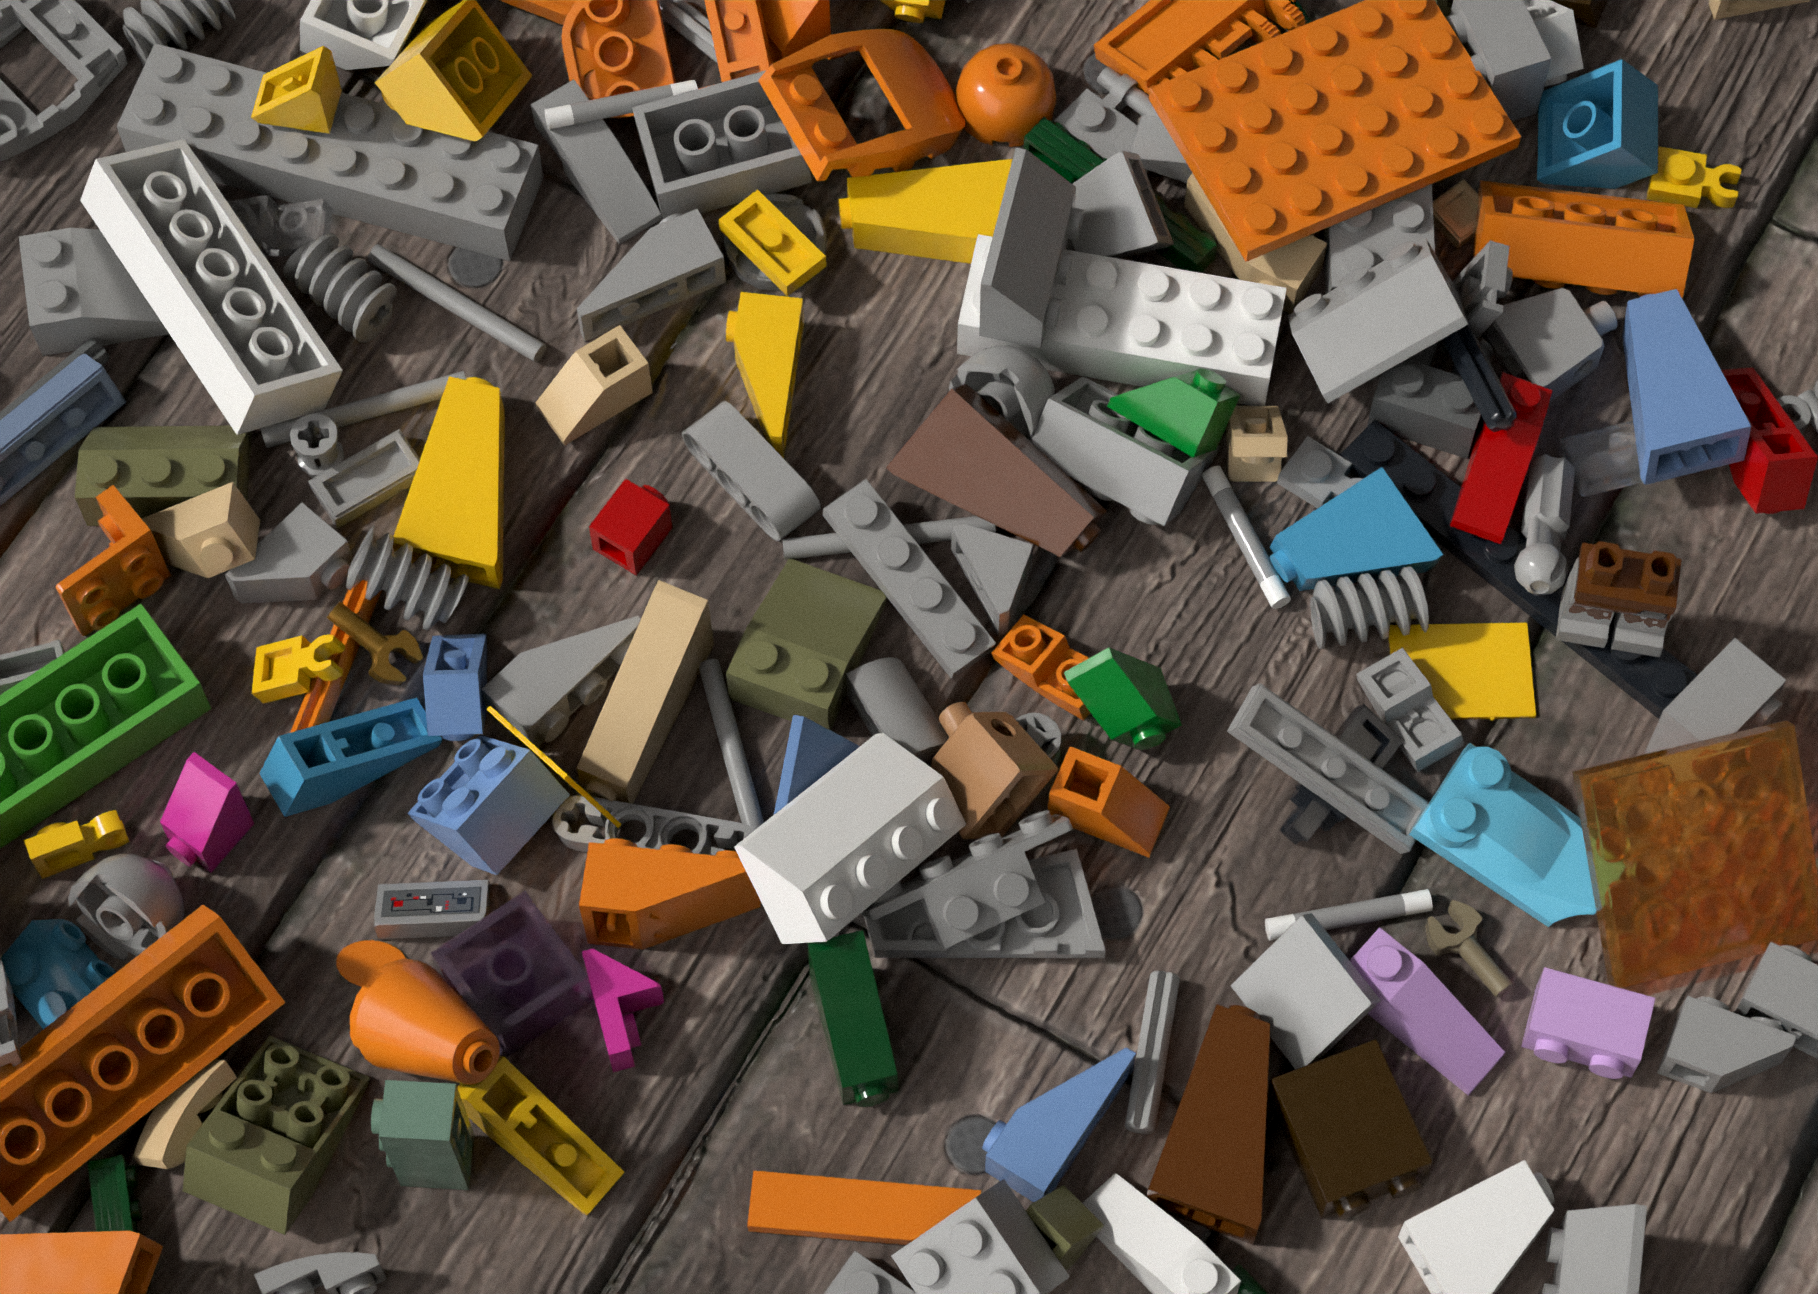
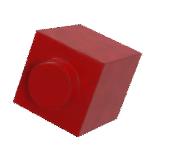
[589,478,673,576]

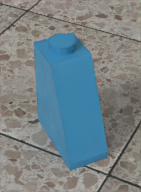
[1270,467,1443,591]

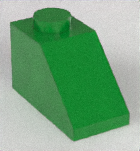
[1107,368,1240,458]
[1064,647,1182,750]

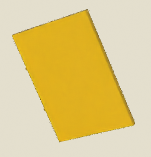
[1388,623,1536,721]
[486,706,622,828]

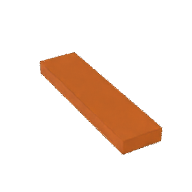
[747,1170,982,1245]

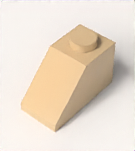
[142,482,260,578]

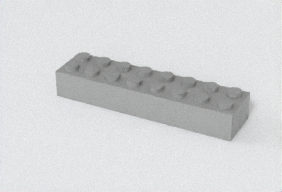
[117,43,544,261]

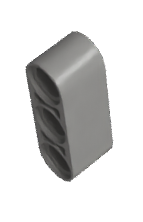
[682,401,821,541]

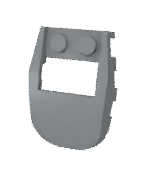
[0,0,128,161]

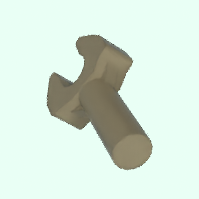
[1425,900,1513,998]

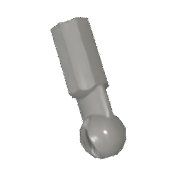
[1514,454,1575,595]

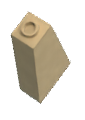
[577,580,714,804]

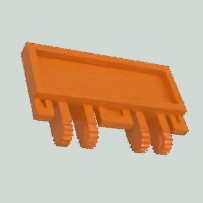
[1093,0,1306,95]

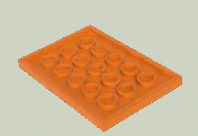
[1148,0,1521,262]

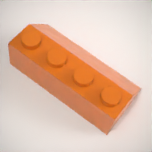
[1473,180,1694,298]

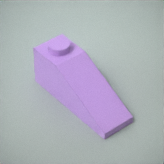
[1350,927,1505,1096]

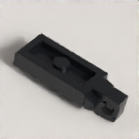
[1279,704,1403,845]

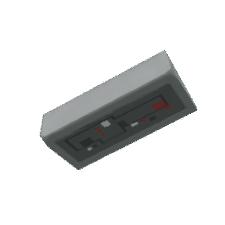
[374,880,490,939]

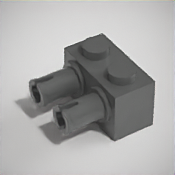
[1367,340,1494,459]

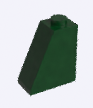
[807,930,898,1107]

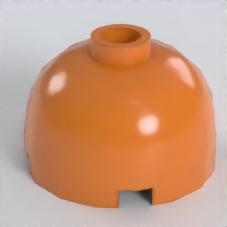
[956,43,1056,147]

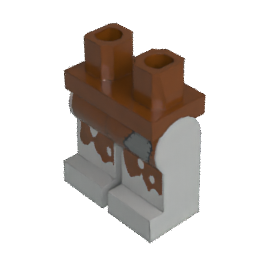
[1556,541,1682,657]

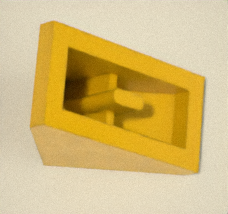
[251,46,342,134]

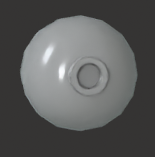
[949,345,1055,441]
[68,854,185,961]

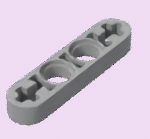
[552,795,754,856]

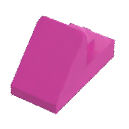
[582,949,664,1073]

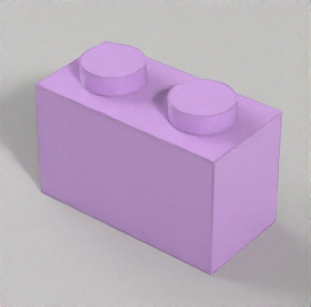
[1521,967,1655,1079]

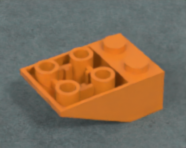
[579,838,761,950]

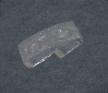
[227,195,333,256]

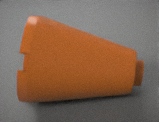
[350,958,500,1085]

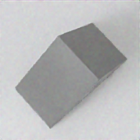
[951,522,1033,637]

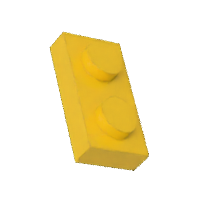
[719,189,826,297]

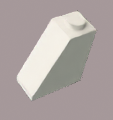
[1398,1160,1554,1294]

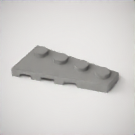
[864,849,1106,958]

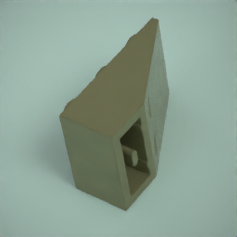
[183,1035,370,1235]

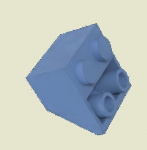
[407,735,570,875]

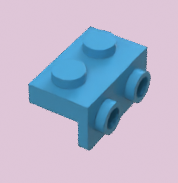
[1,919,116,1029]

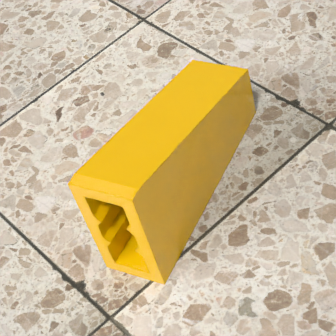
[838,159,1013,264]
[393,376,505,589]

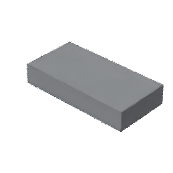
[308,429,420,529]

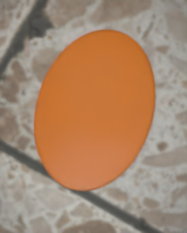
[336,940,406,988]

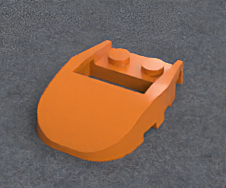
[562,0,773,119]
[758,29,966,181]

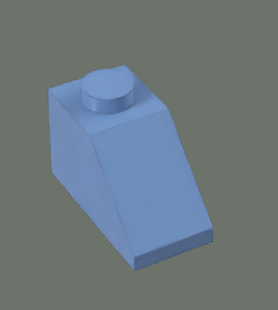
[423,634,487,741]

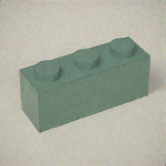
[371,1080,475,1190]

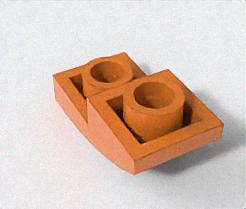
[991,614,1090,721]

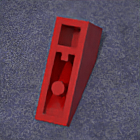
[1721,367,1818,514]
[1450,372,1553,544]

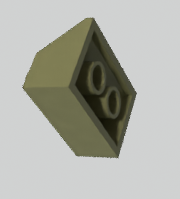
[75,425,252,526]

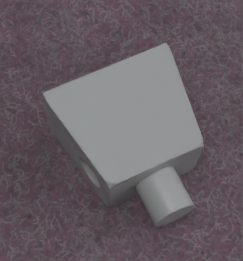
[1066,151,1174,259]
[1481,288,1617,402]

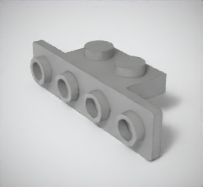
[861,810,1073,949]

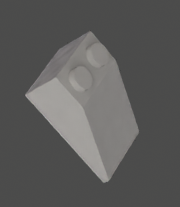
[19,228,169,356]

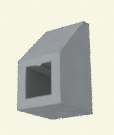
[1657,995,1796,1093]

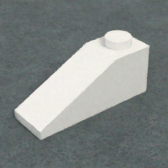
[1083,1173,1241,1294]

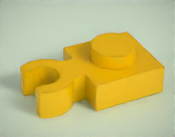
[1646,146,1742,208]
[251,634,345,704]
[24,810,130,879]

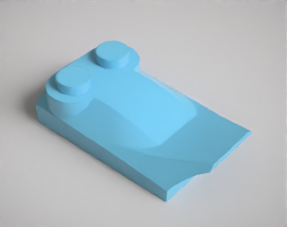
[1409,743,1626,927]

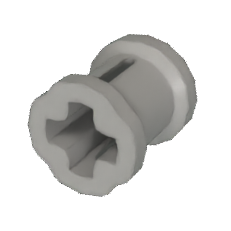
[290,413,345,478]

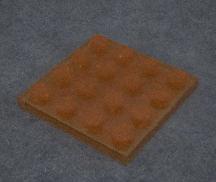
[1572,720,1818,988]

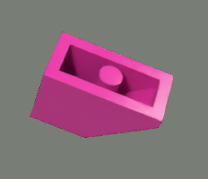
[160,752,254,872]

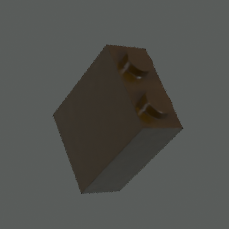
[1267,1039,1433,1219]

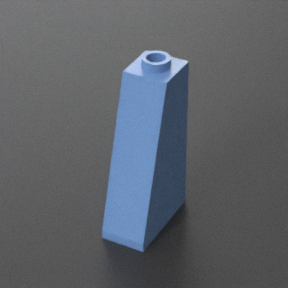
[1622,289,1751,485]

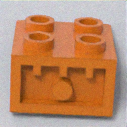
[55,485,171,636]

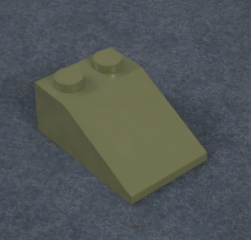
[726,558,888,730]

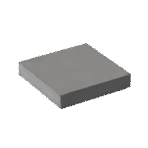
[1231,913,1381,1069]

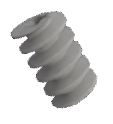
[123,0,236,65]
[283,233,397,343]
[346,525,469,631]
[1310,567,1429,649]

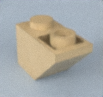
[535,325,653,446]

